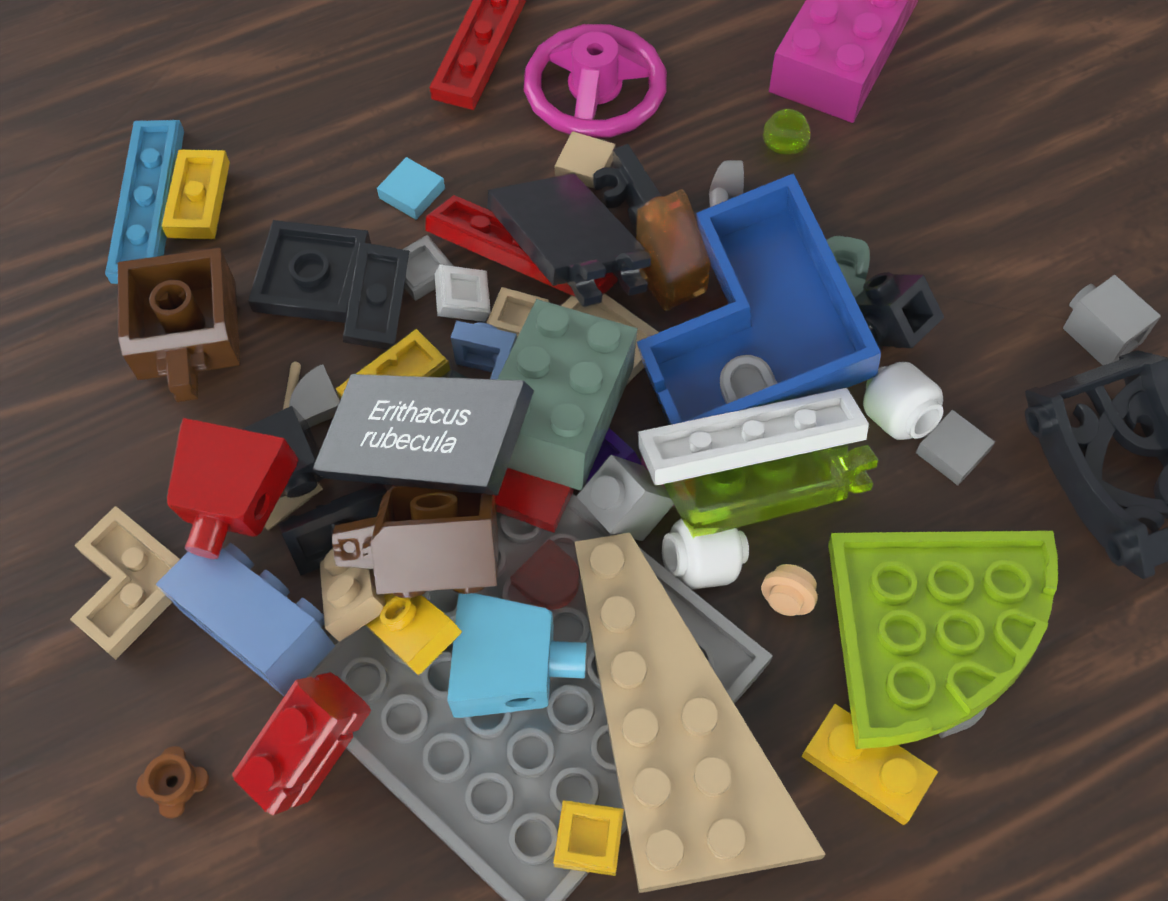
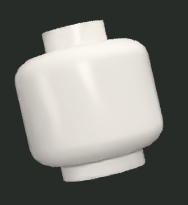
[863,362,944,440]
[662,514,749,589]

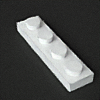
[639,388,869,486]

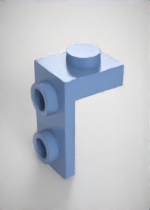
[451,321,517,380]

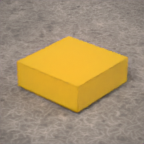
[553,800,624,876]

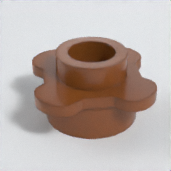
[136,746,209,819]

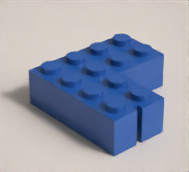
[637,173,881,425]

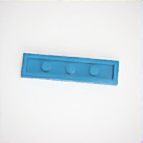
[105,120,184,284]

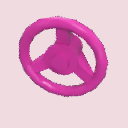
[524,24,667,139]

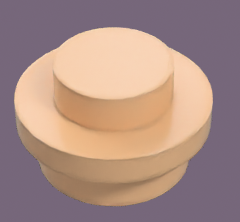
[761,564,818,616]

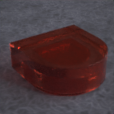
[510,539,579,610]

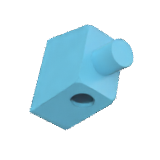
[447,593,587,718]

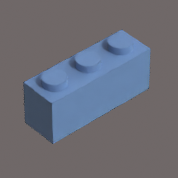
[156,543,335,696]

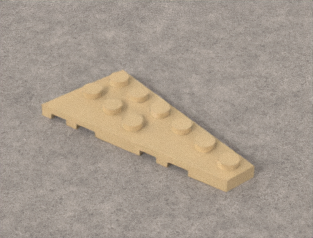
[574,532,826,893]

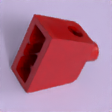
[167,418,299,559]

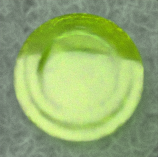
[763,109,811,154]

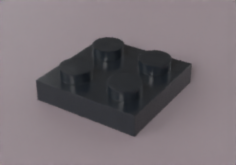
[248,220,371,323]

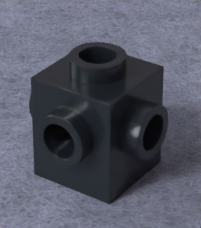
[855,272,944,348]

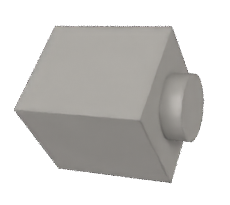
[1063,275,1161,366]
[577,455,677,541]

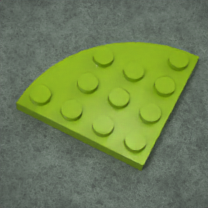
[828,531,1058,749]

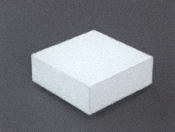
[434,264,491,322]

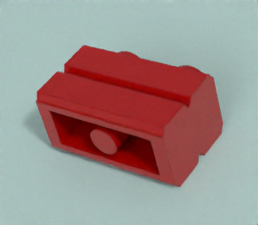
[232,672,372,815]

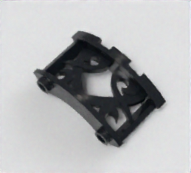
[1025,350,1168,579]

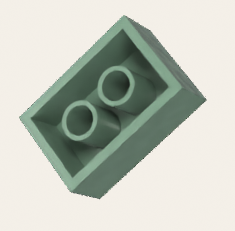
[497,299,638,490]

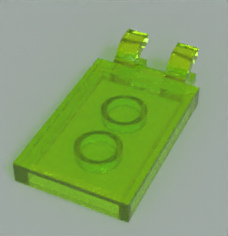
[664,444,878,538]

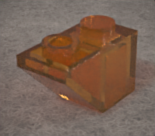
[636,189,711,311]

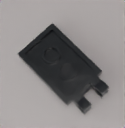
[487,173,651,307]

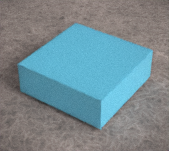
[377,157,445,220]

